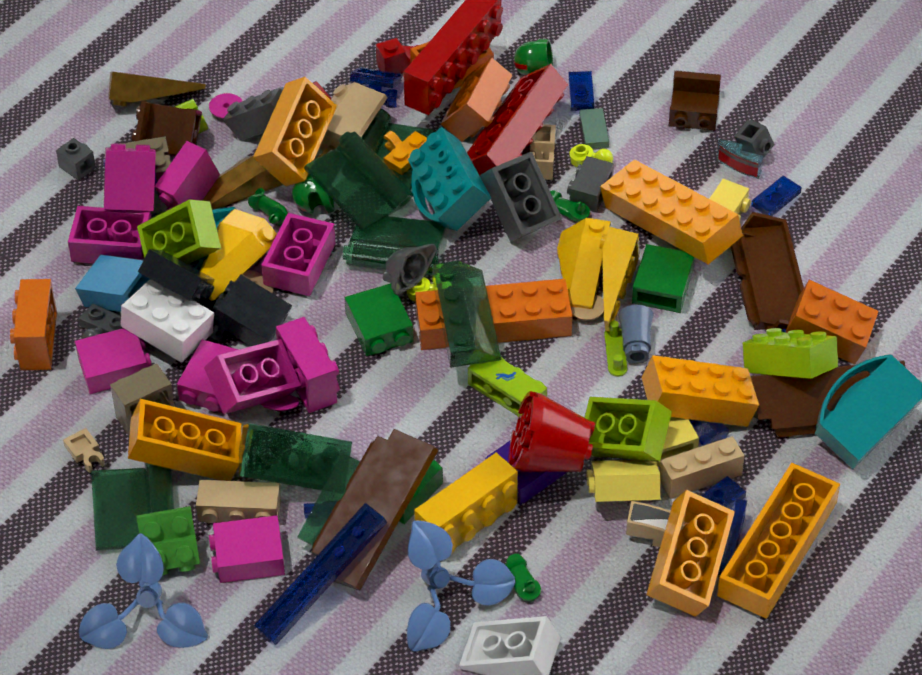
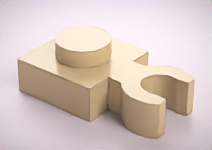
[63,428,105,473]

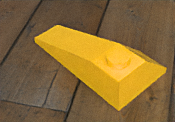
[200,209,277,302]
[557,218,611,309]
[599,227,640,332]

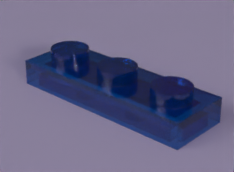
[718,498,747,578]

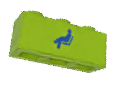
[467,350,547,417]

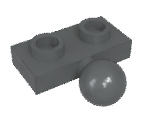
[78,304,123,339]

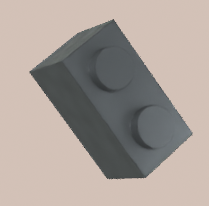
[567,156,614,213]

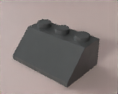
[223,87,284,141]
[480,152,562,242]

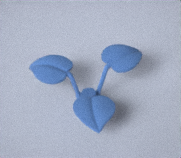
[407,520,515,651]
[79,533,208,649]

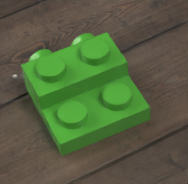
[137,506,200,576]

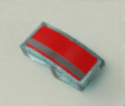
[717,139,764,179]

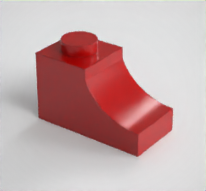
[376,38,419,79]

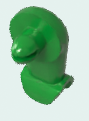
[248,188,288,226]
[550,191,590,222]
[505,554,541,602]

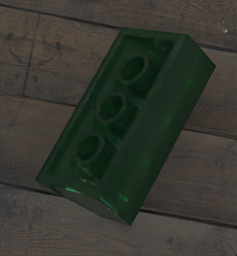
[432,261,501,368]
[239,423,352,494]

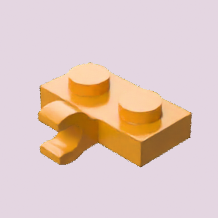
[383,131,427,175]

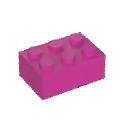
[68,206,151,263]
[261,213,336,296]
[276,317,340,413]
[204,339,301,414]

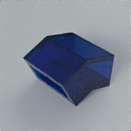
[689,419,730,446]

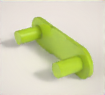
[604,320,627,377]

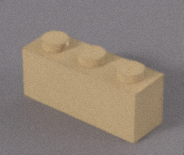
[660,436,744,499]
[196,480,281,523]

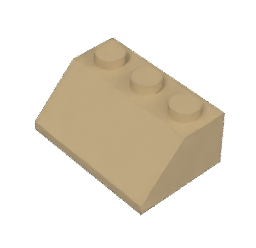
[319,82,388,154]

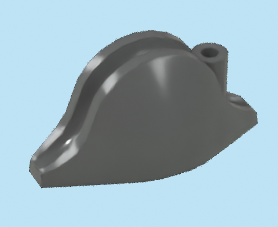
[383,244,437,295]

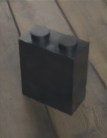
[138,249,215,302]
[212,274,292,346]

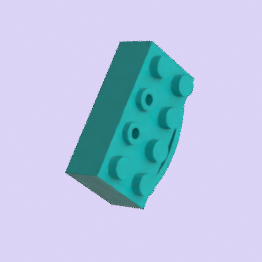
[408,127,491,231]
[815,354,922,469]

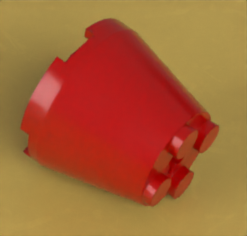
[508,391,595,472]

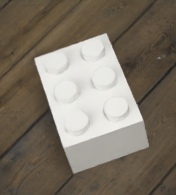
[121,279,214,362]

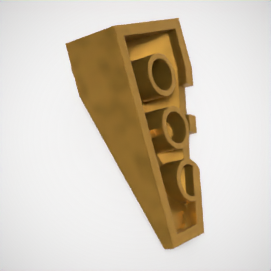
[108,71,206,107]
[202,155,283,210]

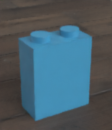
[75,255,150,312]

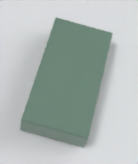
[579,108,609,149]

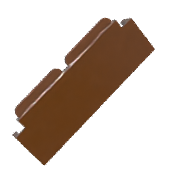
[730,212,804,332]
[750,360,906,437]
[312,429,439,591]

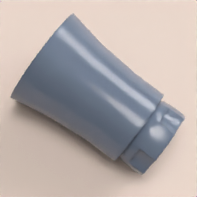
[618,305,654,364]

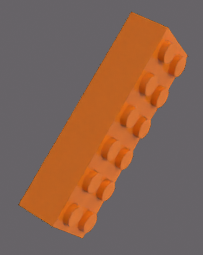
[415,278,572,350]

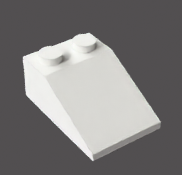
[459,616,561,675]

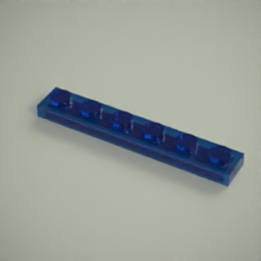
[254,503,387,645]

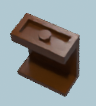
[668,70,721,131]
[132,101,202,156]

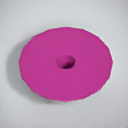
[209,93,242,118]
[261,395,299,412]

